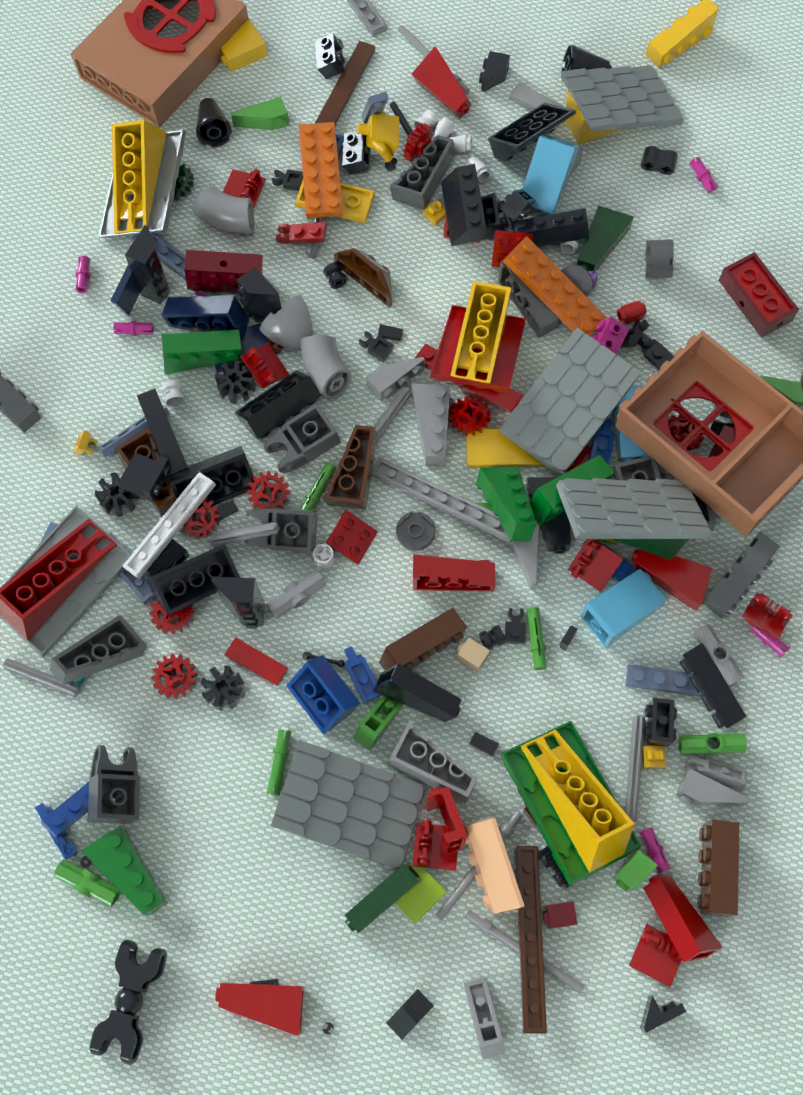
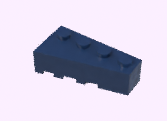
[161,295,250,337]

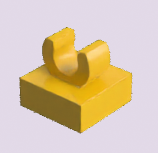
[422,200,446,226]
[73,430,98,455]
[642,746,666,769]

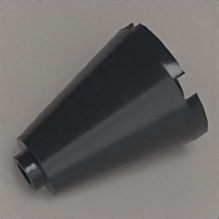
[561,45,612,81]
[196,98,232,147]

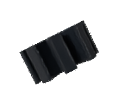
[215,360,256,404]
[95,473,139,517]
[201,665,245,711]

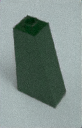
[576,205,634,273]
[345,862,422,933]

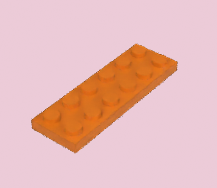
[299,122,343,218]
[503,236,606,336]

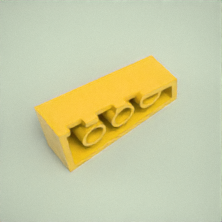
[646,0,719,68]

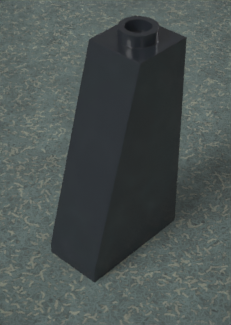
[526,477,571,554]
[373,663,462,722]

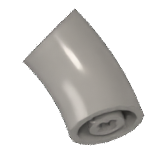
[192,186,255,234]
[300,335,352,399]

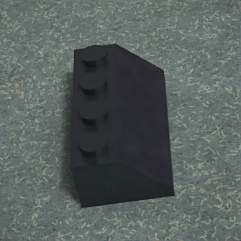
[441,164,488,246]
[511,208,589,247]
[125,225,170,304]
[234,370,321,439]
[168,446,258,508]
[146,544,240,615]
[211,577,265,629]

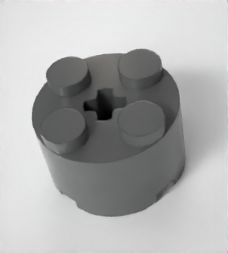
[645,239,674,278]

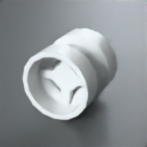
[414,110,439,128]
[162,380,185,406]
[313,544,334,569]

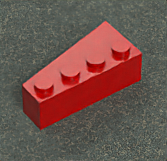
[413,554,495,592]

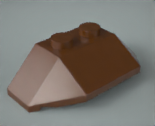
[334,248,392,308]

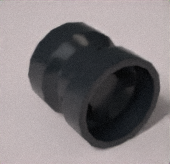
[323,262,347,289]
[479,625,506,650]

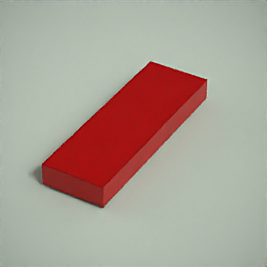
[224,637,288,687]

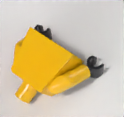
[357,112,399,171]

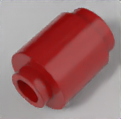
[617,300,647,324]

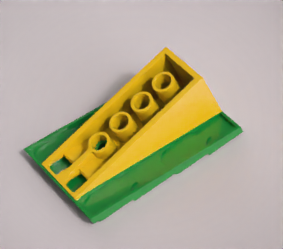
[501,721,641,886]

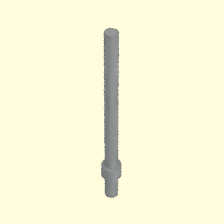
[398,25,470,95]
[436,810,523,921]
[465,910,585,993]

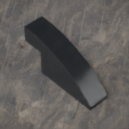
[137,388,188,475]

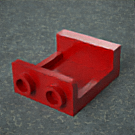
[425,786,467,856]

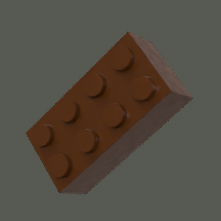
[697,820,739,917]

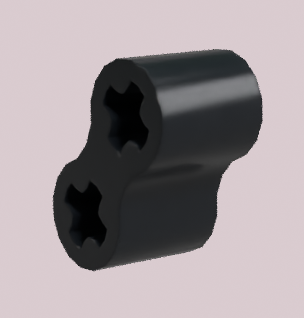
[641,146,678,175]

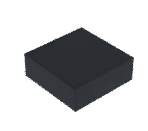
[559,625,578,651]

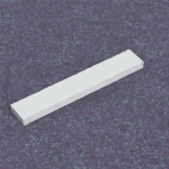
[122,472,216,579]

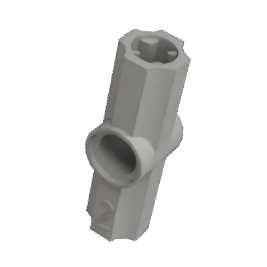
[266,570,327,619]
[693,624,745,686]

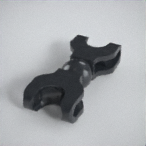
[89,939,167,1065]

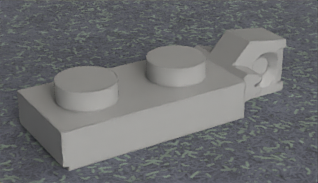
[685,755,747,790]

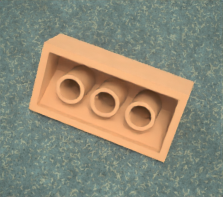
[464,817,524,914]

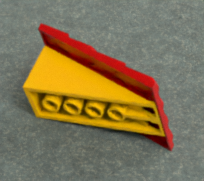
[430,281,526,393]

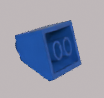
[286,655,360,735]

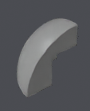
[259,295,313,349]

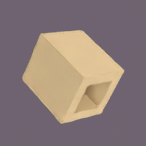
[456,638,490,672]

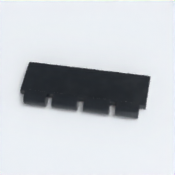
[679,643,746,729]

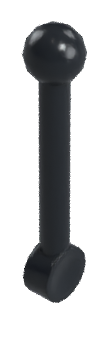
[303,652,345,668]

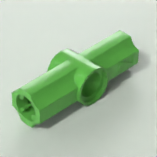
[678,733,747,755]
[54,859,121,907]

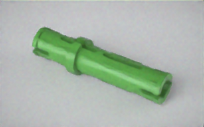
[300,462,337,510]
[527,607,547,670]
[266,729,292,796]

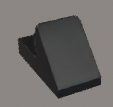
[386,989,434,1040]
[640,995,687,1033]

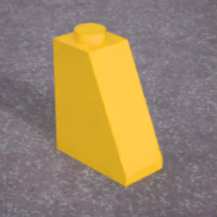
[220,19,268,72]

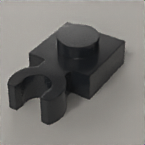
[271,169,303,191]
[620,319,649,348]
[359,331,394,362]
[505,608,526,645]

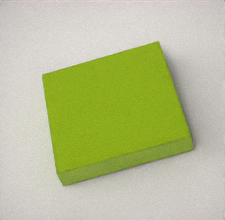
[396,863,447,924]

